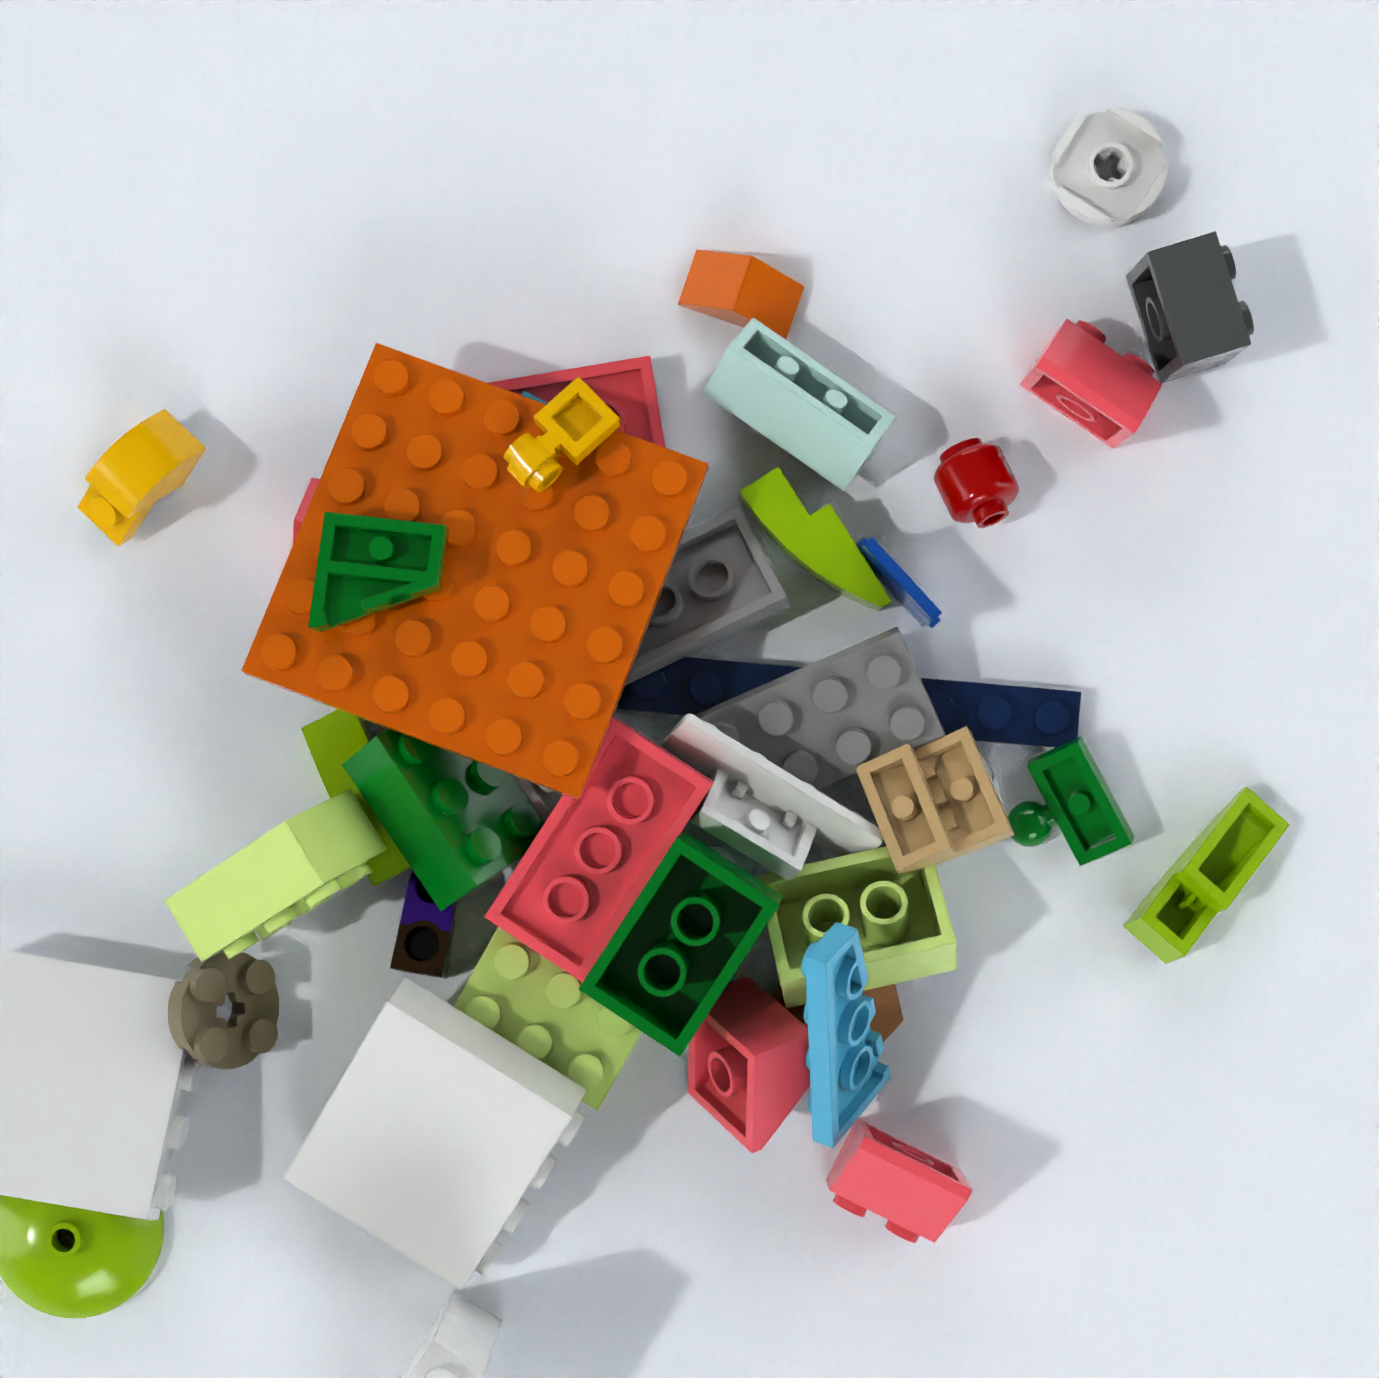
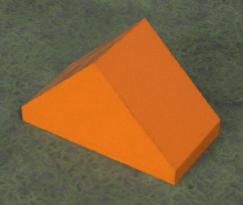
[678,249,804,340]

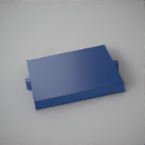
[856,537,942,628]

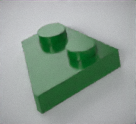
[308,512,449,632]

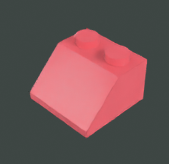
[1020,319,1163,449]
[688,976,810,1153]
[826,1119,972,1243]

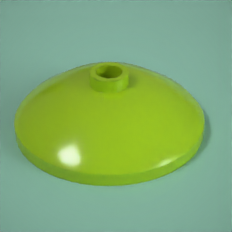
[0,1195,164,1318]

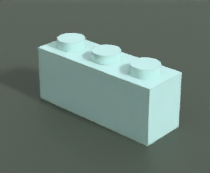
[702,317,896,491]

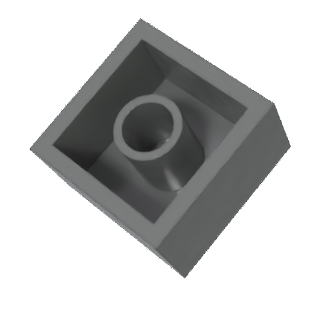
[1126,231,1254,383]

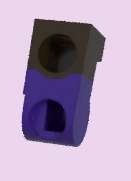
[390,870,458,979]

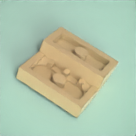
[855,726,1015,874]

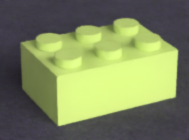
[164,789,387,962]
[756,846,957,1008]
[453,927,642,1111]

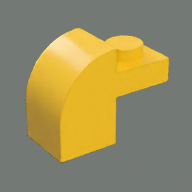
[77,409,206,546]

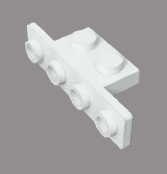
[661,713,883,881]

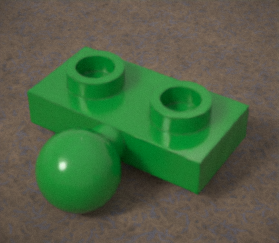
[1008,736,1135,866]

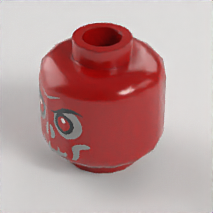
[933,438,1019,528]

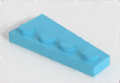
[801,922,891,1148]

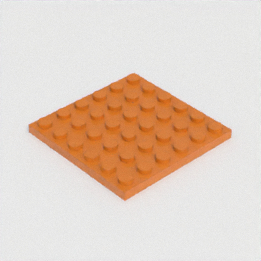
[241,343,709,800]

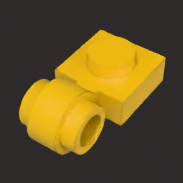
[503,376,621,493]

